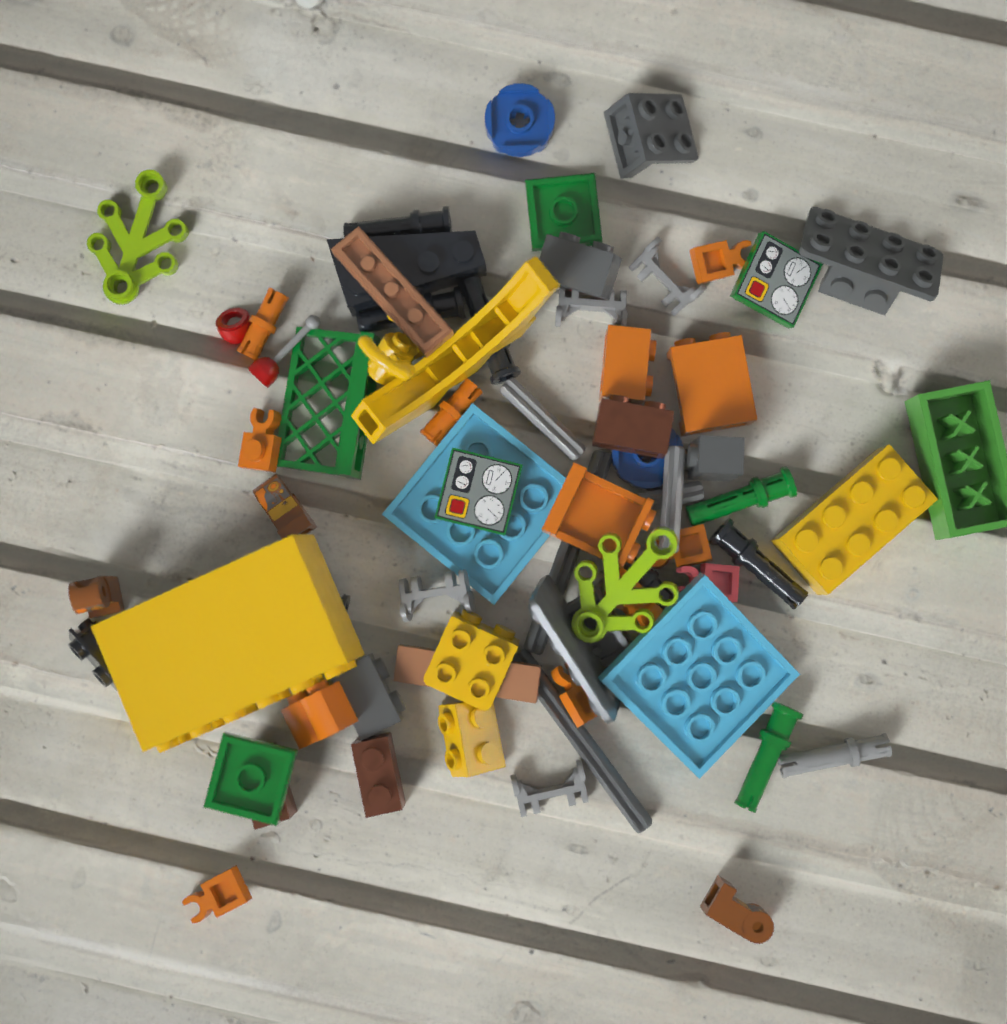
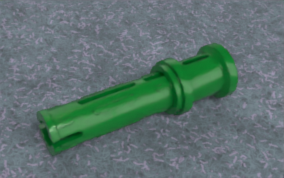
[685,466,797,526]
[734,701,804,813]

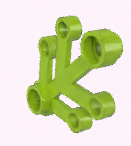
[87,170,189,305]
[571,527,679,643]

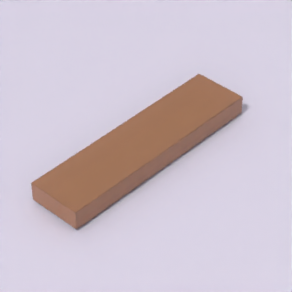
[331,226,454,358]
[393,644,542,704]

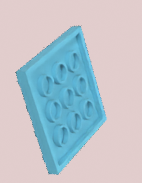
[382,403,566,605]
[598,572,800,779]

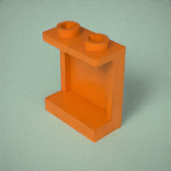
[666,332,758,437]
[542,462,657,569]

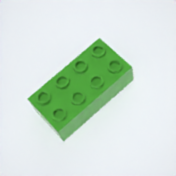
[904,380,1007,540]

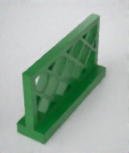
[277,327,382,480]

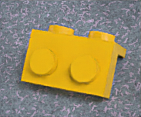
[438,701,506,777]

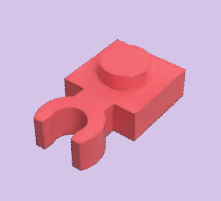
[676,563,740,603]

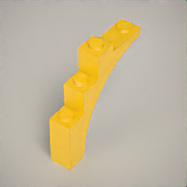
[351,256,560,444]

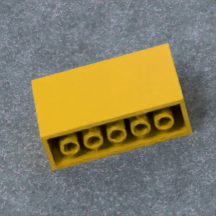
[91,534,365,753]

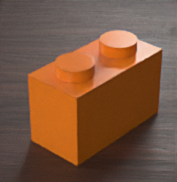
[599,325,656,405]

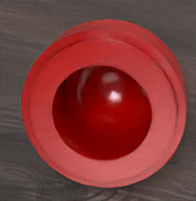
[215,308,251,344]

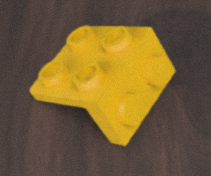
[423,609,520,711]

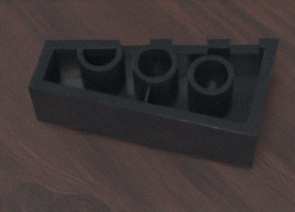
[326,230,487,317]

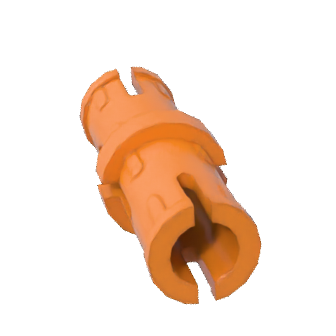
[236,287,290,360]
[420,378,483,446]

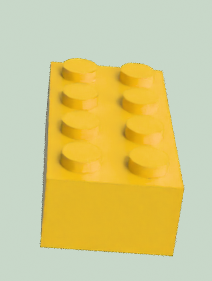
[771,444,938,595]

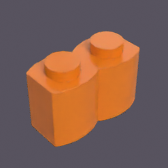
[280,679,358,750]

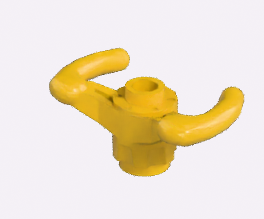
[358,315,424,385]

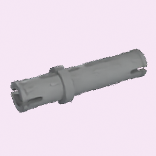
[778,733,892,778]

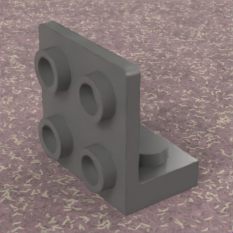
[603,93,699,179]

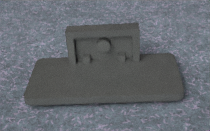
[799,207,943,316]
[529,575,633,724]

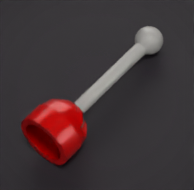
[248,315,320,388]

